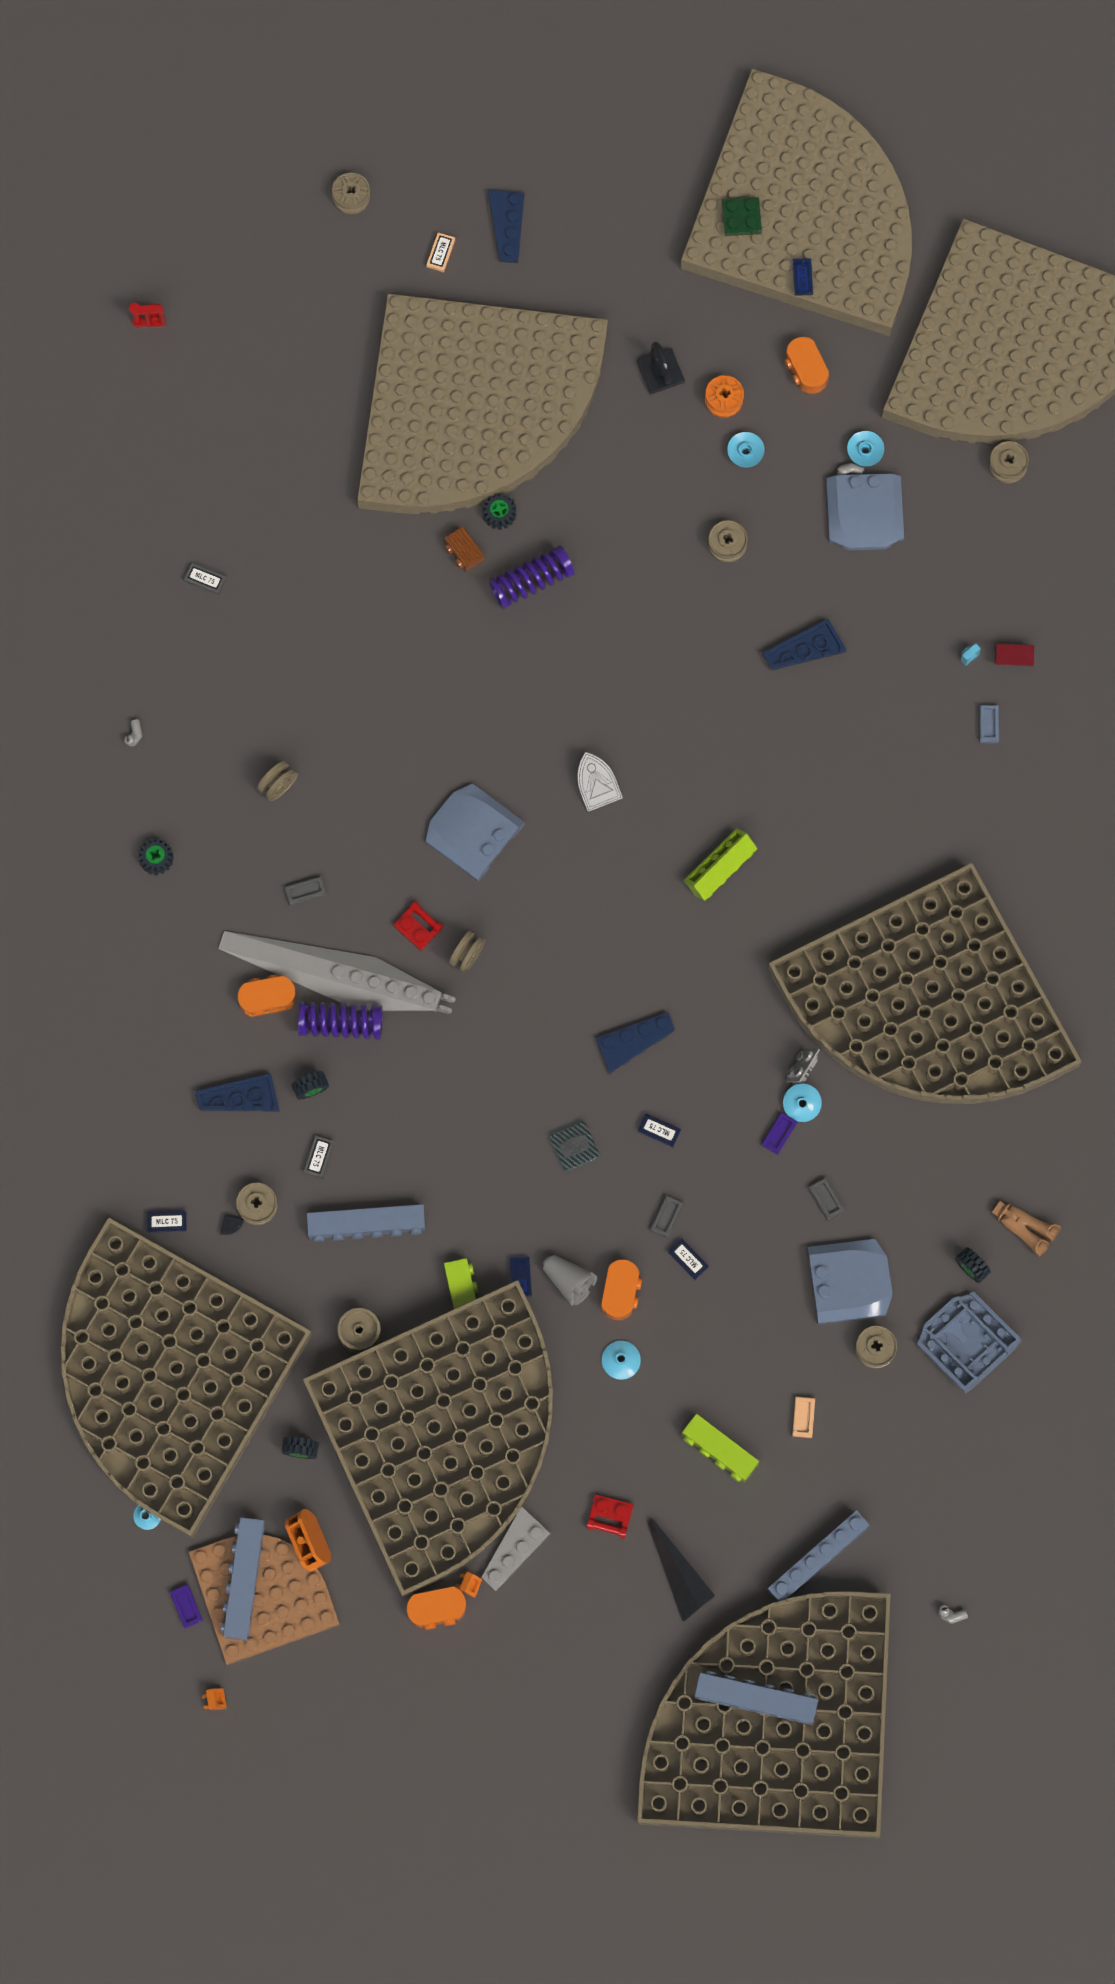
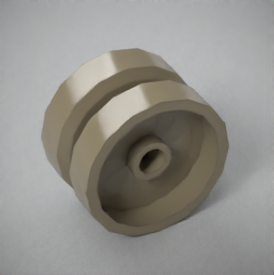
[337,1308,381,1355]

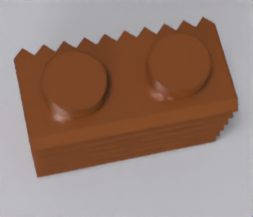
[444,526,485,572]

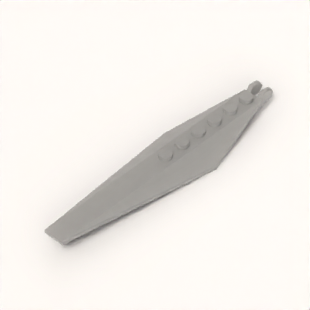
[218,931,456,1014]

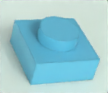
[961,644,981,666]

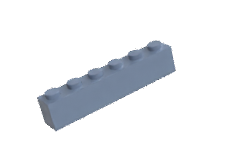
[307,1204,426,1242]
[767,1510,870,1602]
[221,1517,265,1641]
[695,1671,818,1725]

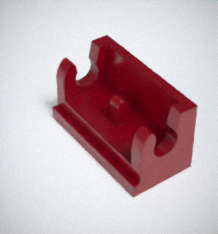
[995,644,1034,666]

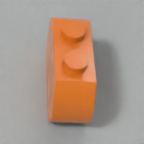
[784,337,829,394]
[238,975,296,1017]
[601,1260,642,1320]
[285,1509,332,1571]
[407,1587,466,1630]

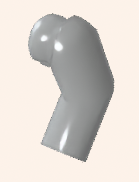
[837,463,865,475]
[124,719,143,746]
[938,1605,968,1624]

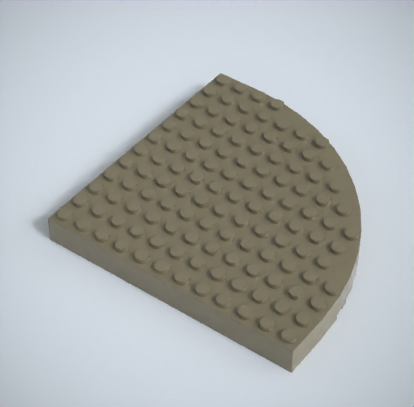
[681,69,912,336]
[882,219,1115,444]
[357,294,608,514]
[768,863,1082,1104]
[61,1218,312,1539]
[303,1280,553,1597]
[637,1592,891,1839]

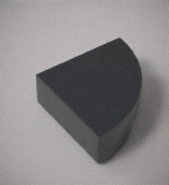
[220,1215,244,1235]

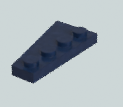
[488,190,525,263]
[762,619,847,671]
[596,1012,675,1075]
[196,1073,280,1112]

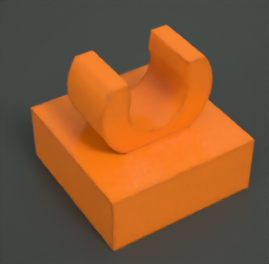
[456,1572,482,1598]
[202,1688,227,1710]

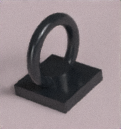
[637,341,685,395]

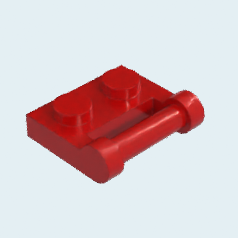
[129,303,166,328]
[393,901,444,951]
[586,1494,634,1539]

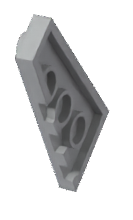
[481,1507,550,1592]

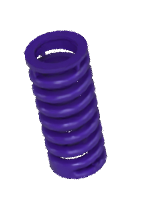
[488,545,575,609]
[298,1001,383,1040]

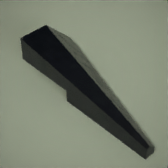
[648,1519,715,1622]

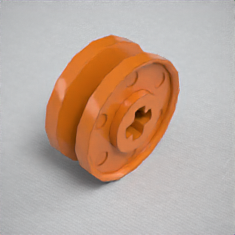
[705,375,744,418]

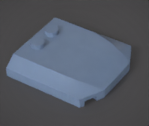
[826,474,904,550]
[426,784,525,882]
[807,1239,893,1325]
[917,1292,1022,1394]

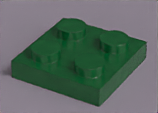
[722,197,762,236]

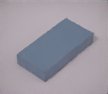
[979,705,999,743]

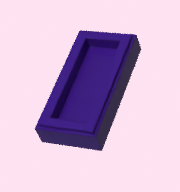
[761,1112,798,1155]
[170,1584,203,1629]

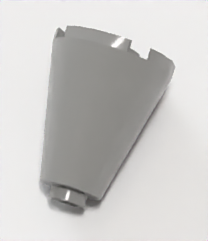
[543,1255,597,1306]

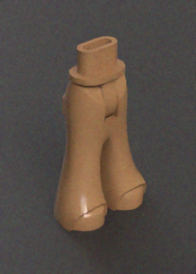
[992,1201,1061,1258]

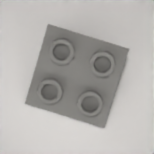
[784,1049,820,1086]

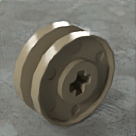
[332,172,371,215]
[989,441,1029,484]
[708,520,748,563]
[257,761,298,801]
[449,930,485,973]
[236,1182,278,1225]
[855,1326,897,1369]

